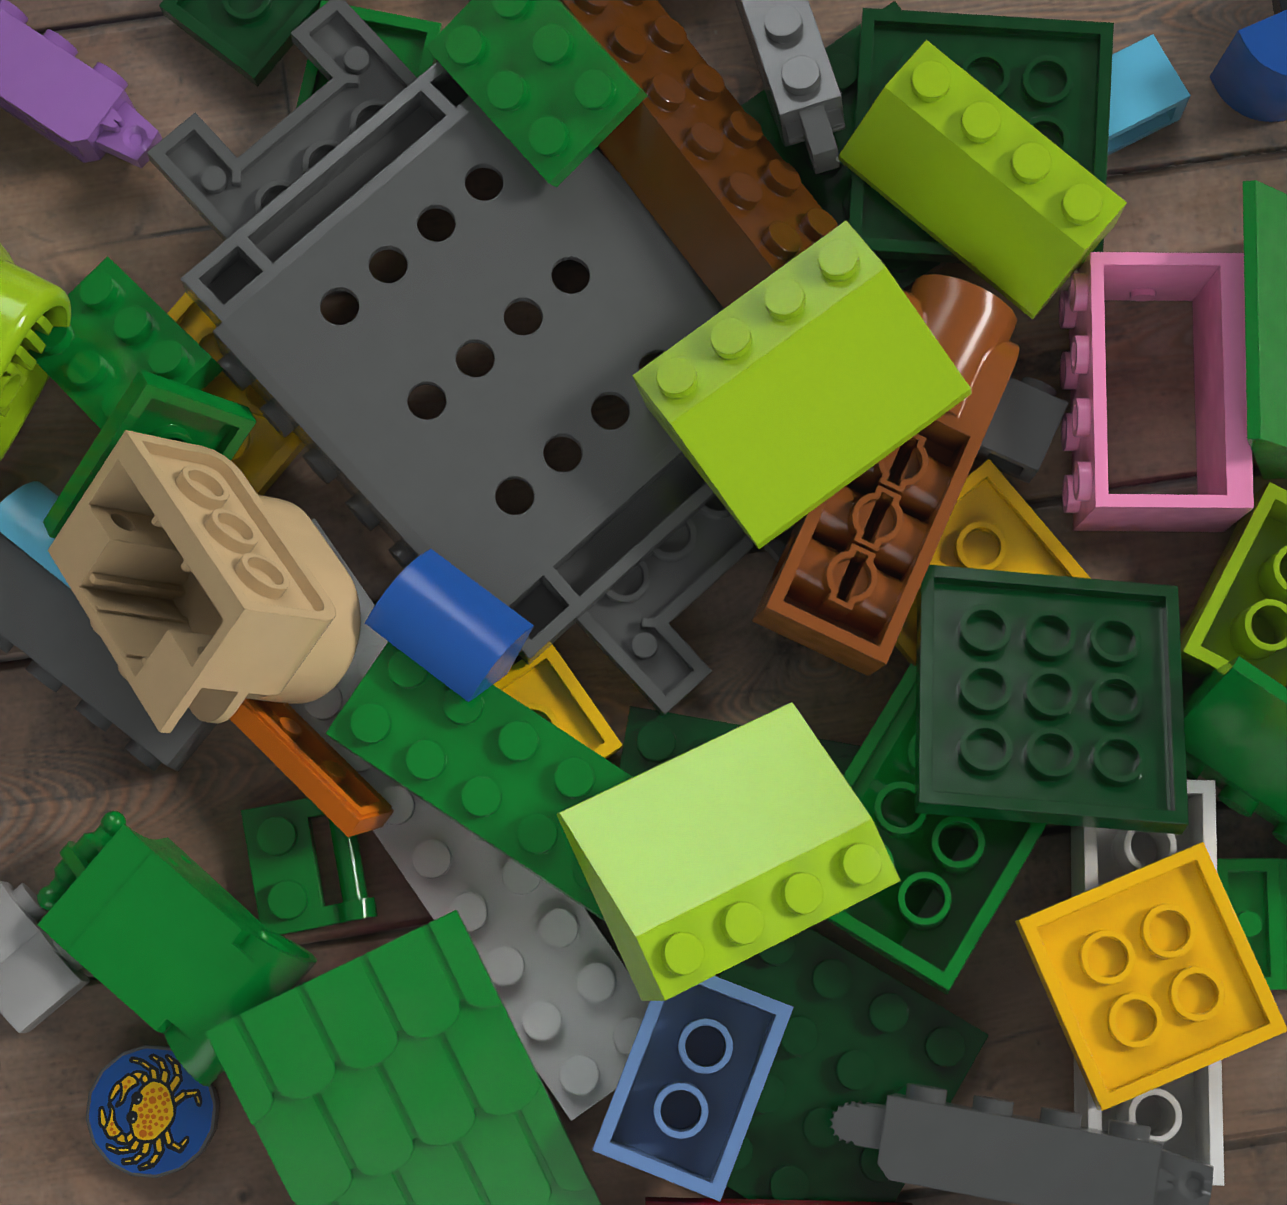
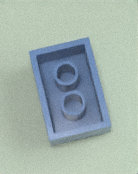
[592,976,794,1202]

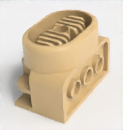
[48,430,361,733]

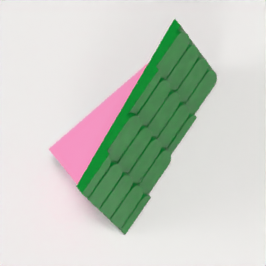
[204,910,602,1205]

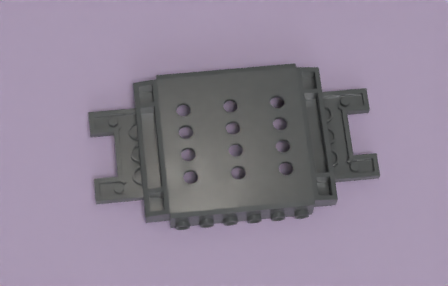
[147,0,794,717]

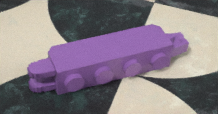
[0,0,162,168]

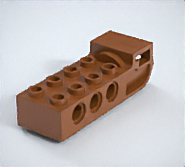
[752,274,1020,676]

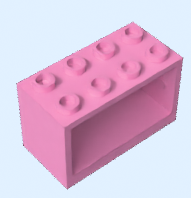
[1059,252,1254,532]

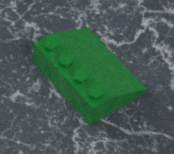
[1243,180,1287,480]
[1183,656,1287,846]
[826,664,1048,995]

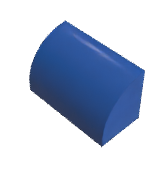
[1209,10,1287,122]
[365,549,534,702]

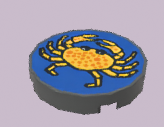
[86,1045,220,1178]

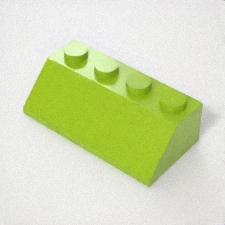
[838,40,1127,320]

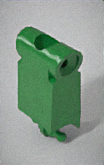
[37,811,317,1087]

